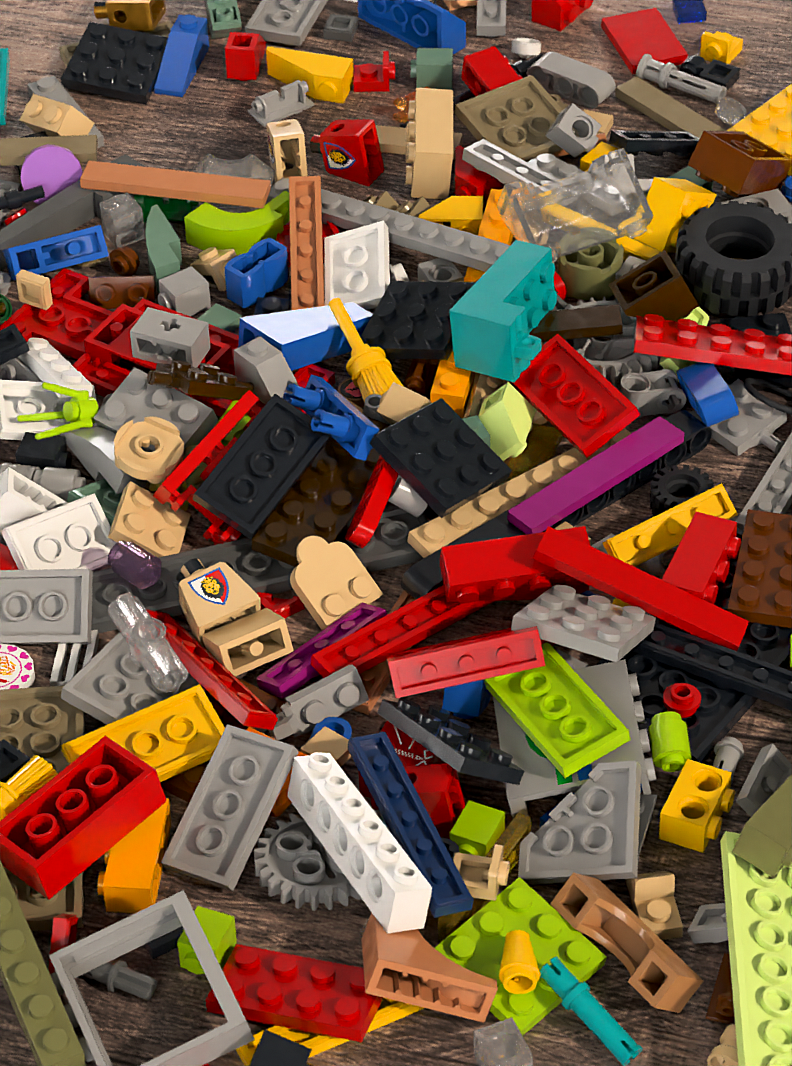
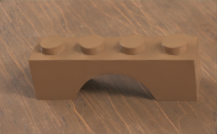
[550,872,703,1013]

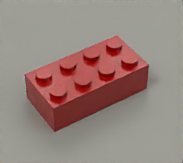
[0,736,167,900]

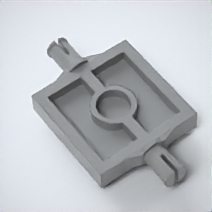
[690,379,787,456]

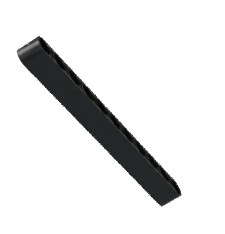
[401,410,712,600]

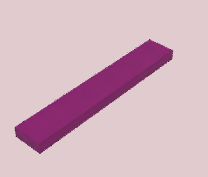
[507,416,684,534]

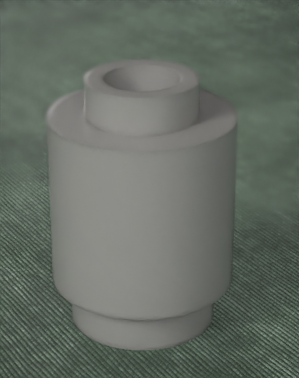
[33,467,87,502]

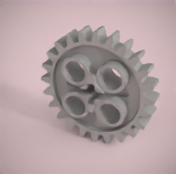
[254,814,362,911]

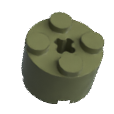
[558,229,624,301]

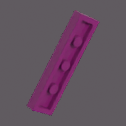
[256,602,387,699]

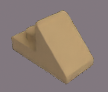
[626,871,683,940]

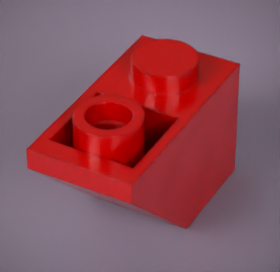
[225,32,266,81]

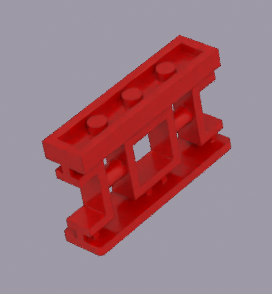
[153,390,264,545]

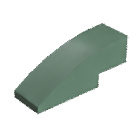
[145,205,182,293]

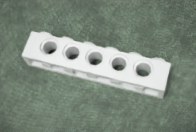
[287,753,432,934]

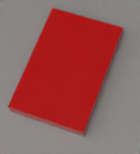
[601,7,688,74]

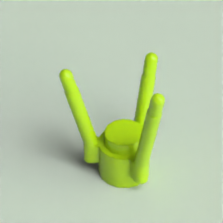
[17,382,99,440]

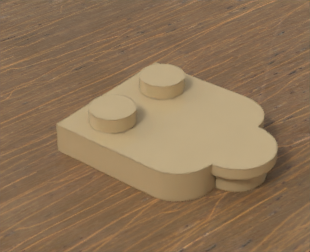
[290,536,383,631]

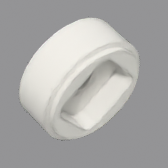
[511,38,541,59]

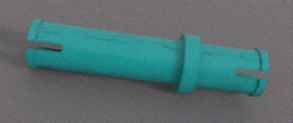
[540,956,643,1066]

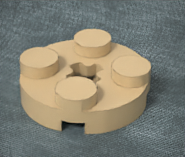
[114,417,184,484]

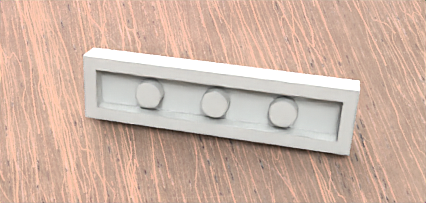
[18,338,93,398]

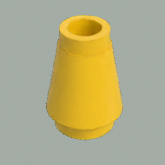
[499,930,540,994]

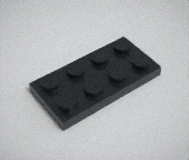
[193,394,331,540]
[377,698,525,785]

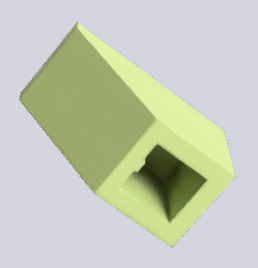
[478,382,536,461]

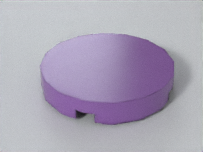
[20,144,83,205]

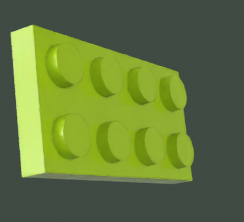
[484,641,631,778]

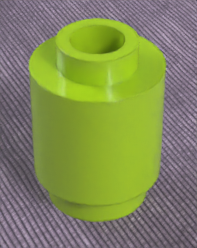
[648,712,692,772]

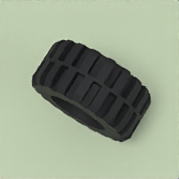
[675,201,792,318]

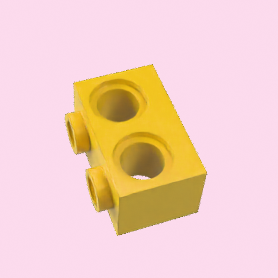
[659,759,735,853]

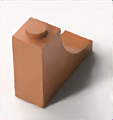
[361,912,498,1023]

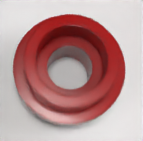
[663,683,701,718]

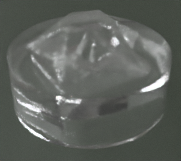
[715,98,747,125]

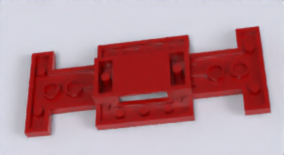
[0,268,335,417]

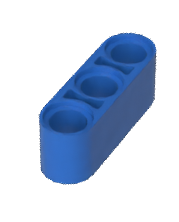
[676,362,739,428]

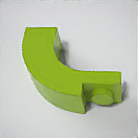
[184,191,290,255]

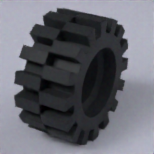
[650,465,714,517]

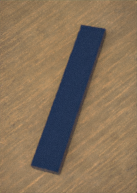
[348,732,473,918]

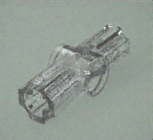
[108,592,188,693]

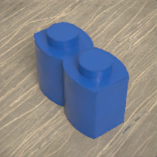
[225,238,289,308]

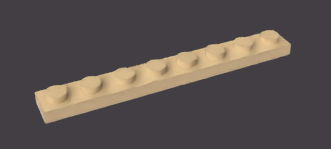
[407,428,631,558]

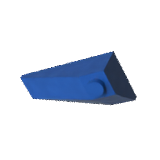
[358,0,466,55]

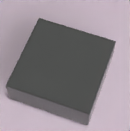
[323,14,359,42]

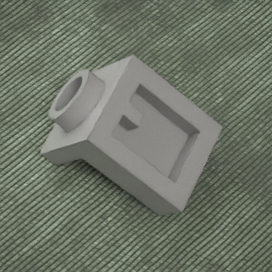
[687,903,728,944]

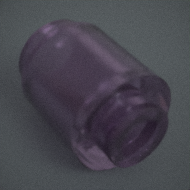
[108,541,161,589]

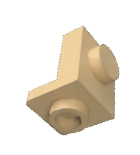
[189,247,237,291]
[453,844,510,901]

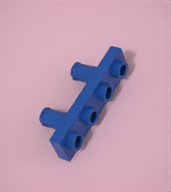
[283,375,379,461]

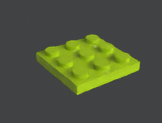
[435,877,607,1039]

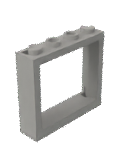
[49,890,255,1066]

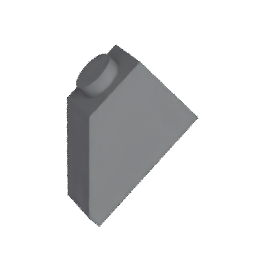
[234,336,299,405]

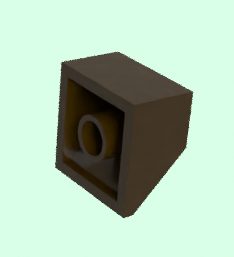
[608,250,699,321]

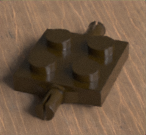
[147,360,254,400]

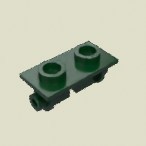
[134,194,200,223]

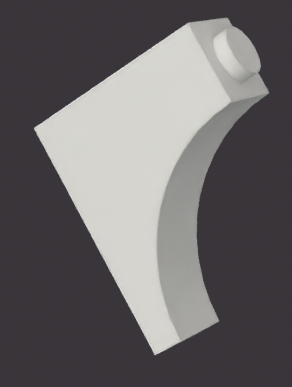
[0,467,68,544]

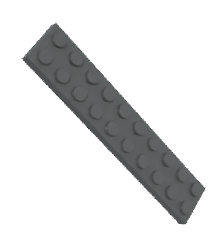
[91,505,428,634]

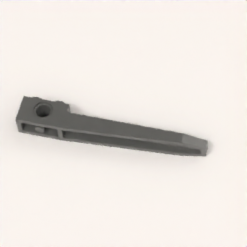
[0,154,145,271]

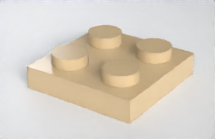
[108,481,191,560]

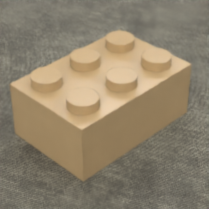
[405,88,453,199]

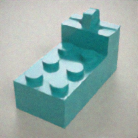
[449,240,557,382]

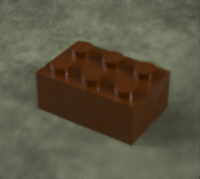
[687,131,792,197]

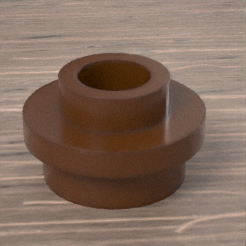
[110,246,140,276]

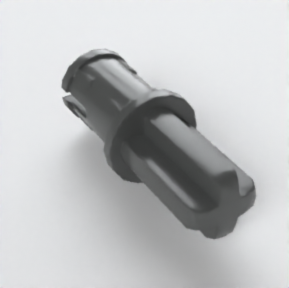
[80,960,158,1000]

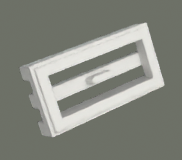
[50,630,99,686]

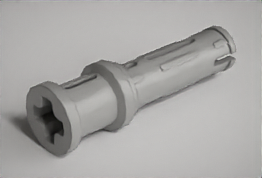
[636,54,727,105]

